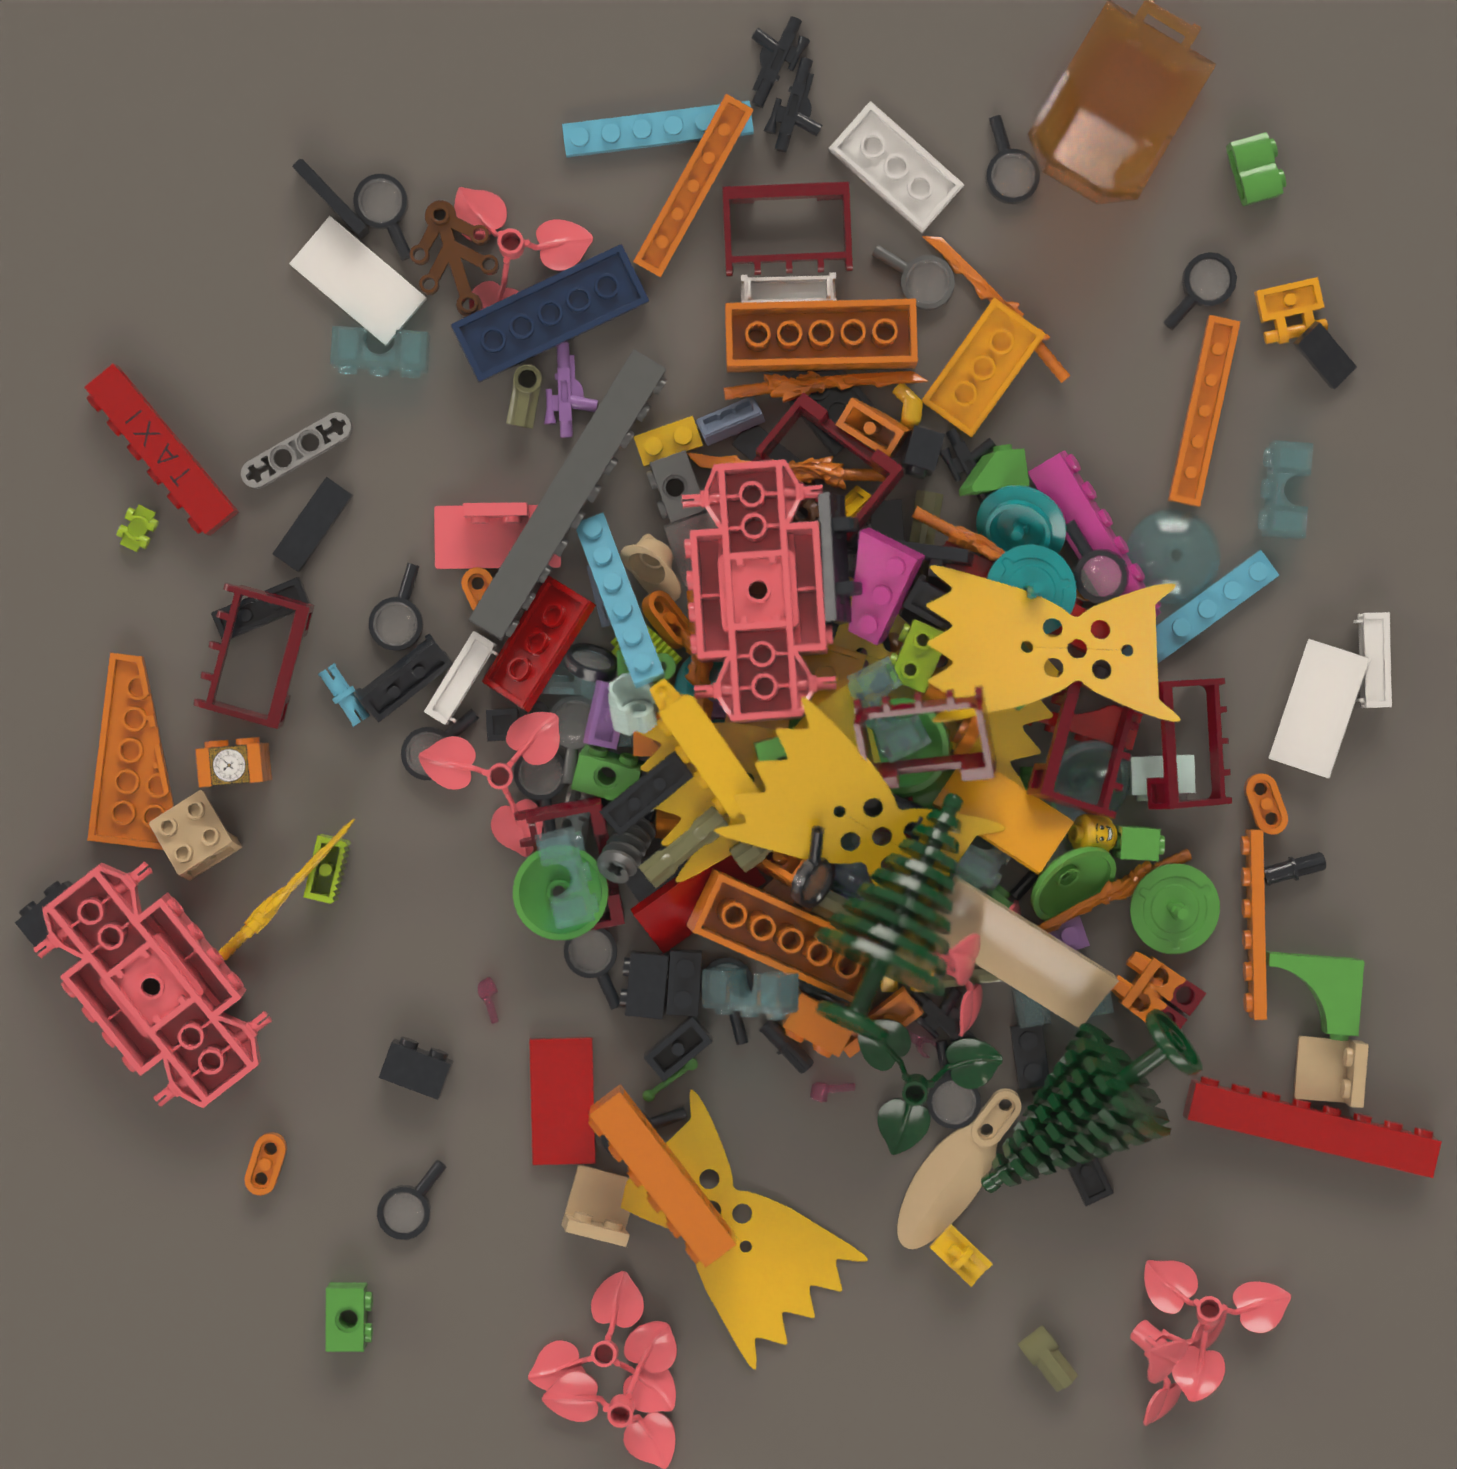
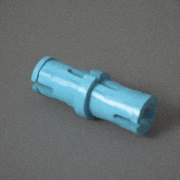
[318,663,370,726]

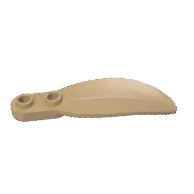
[897,1088,1022,1249]

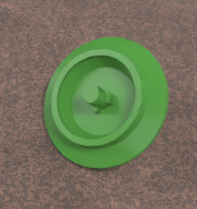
[1130,863,1220,954]

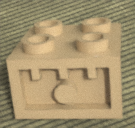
[149,790,243,881]
[1293,1036,1369,1108]
[561,1165,630,1247]

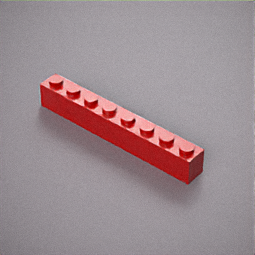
[1183,1076,1442,1178]

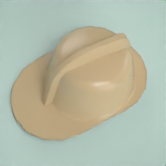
[620,534,682,602]

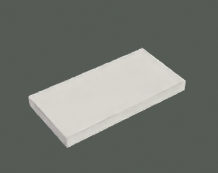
[828,101,964,233]
[289,216,427,347]
[1268,639,1370,779]

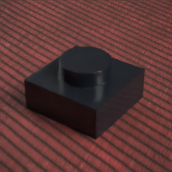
[486,708,519,742]

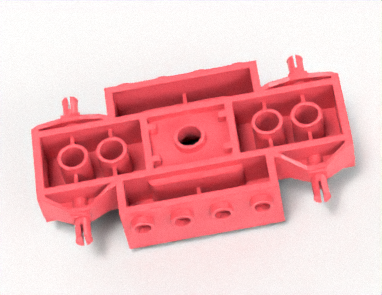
[682,459,836,723]
[33,862,272,1108]

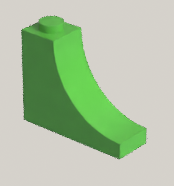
[1266,951,1364,1041]

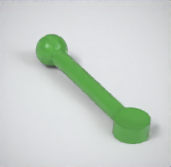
[642,1058,698,1102]

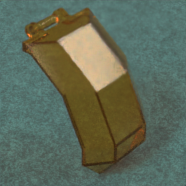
[1028,0,1216,205]

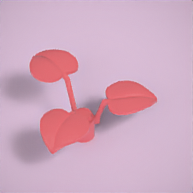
[454,187,593,309]
[418,712,560,857]
[931,900,1021,1037]
[1144,1260,1291,1402]
[528,1271,676,1413]
[1130,1304,1227,1426]
[542,1321,677,1469]

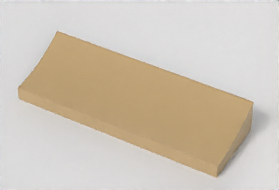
[935,875,1119,1028]

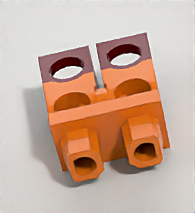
[1111,951,1207,1029]

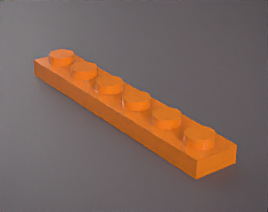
[633,93,754,277]
[1168,315,1241,507]
[1240,829,1267,1020]

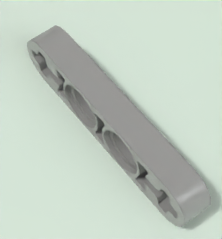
[241,412,353,489]

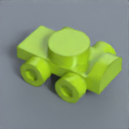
[116,504,159,553]

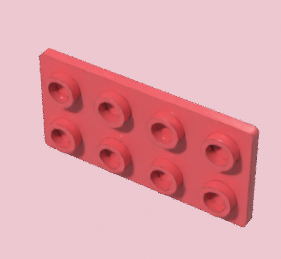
[434,502,561,569]

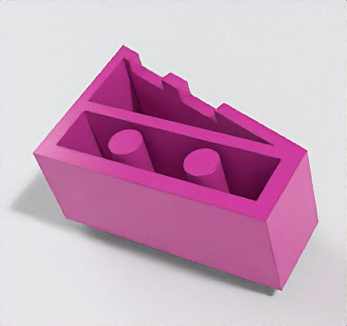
[848,527,925,645]

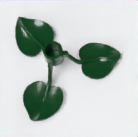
[858,1019,1003,1155]

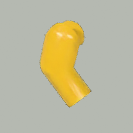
[892,384,923,430]

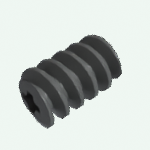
[597,818,656,883]

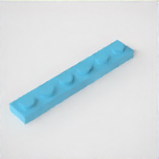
[562,101,754,158]
[576,513,666,688]
[1109,550,1279,665]

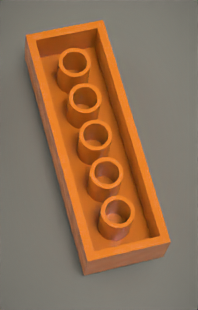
[725,299,918,373]
[687,868,867,1002]
[588,1084,736,1268]

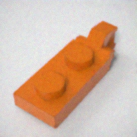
[843,986,924,1058]

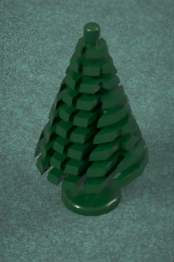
[814,793,964,1044]
[981,1009,1202,1193]

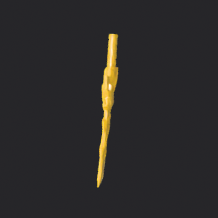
[218,819,355,960]

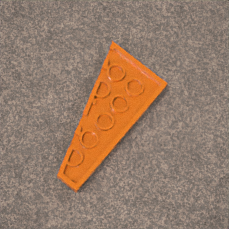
[87,653,174,850]

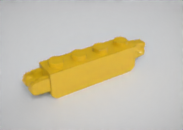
[649,678,760,824]

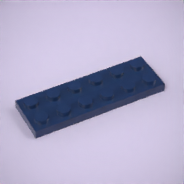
[451,244,649,383]

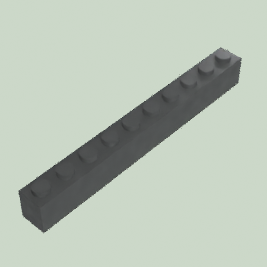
[469,349,668,641]

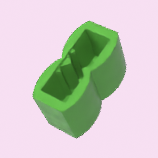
[1226,132,1286,207]

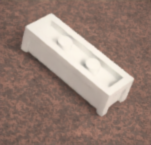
[741,272,837,303]
[1353,612,1392,708]
[424,631,498,725]

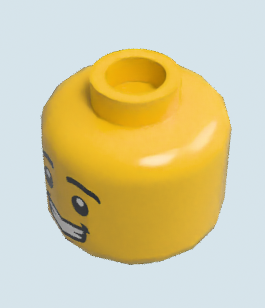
[1068,814,1118,852]

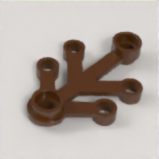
[410,200,499,318]

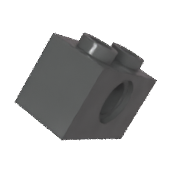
[646,450,707,524]

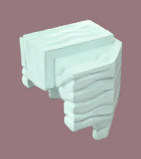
[608,673,659,736]

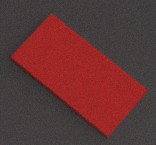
[481,576,596,712]
[630,855,766,954]
[529,1037,596,1165]

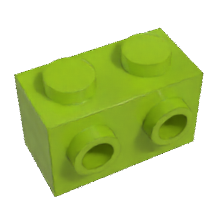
[885,619,944,693]

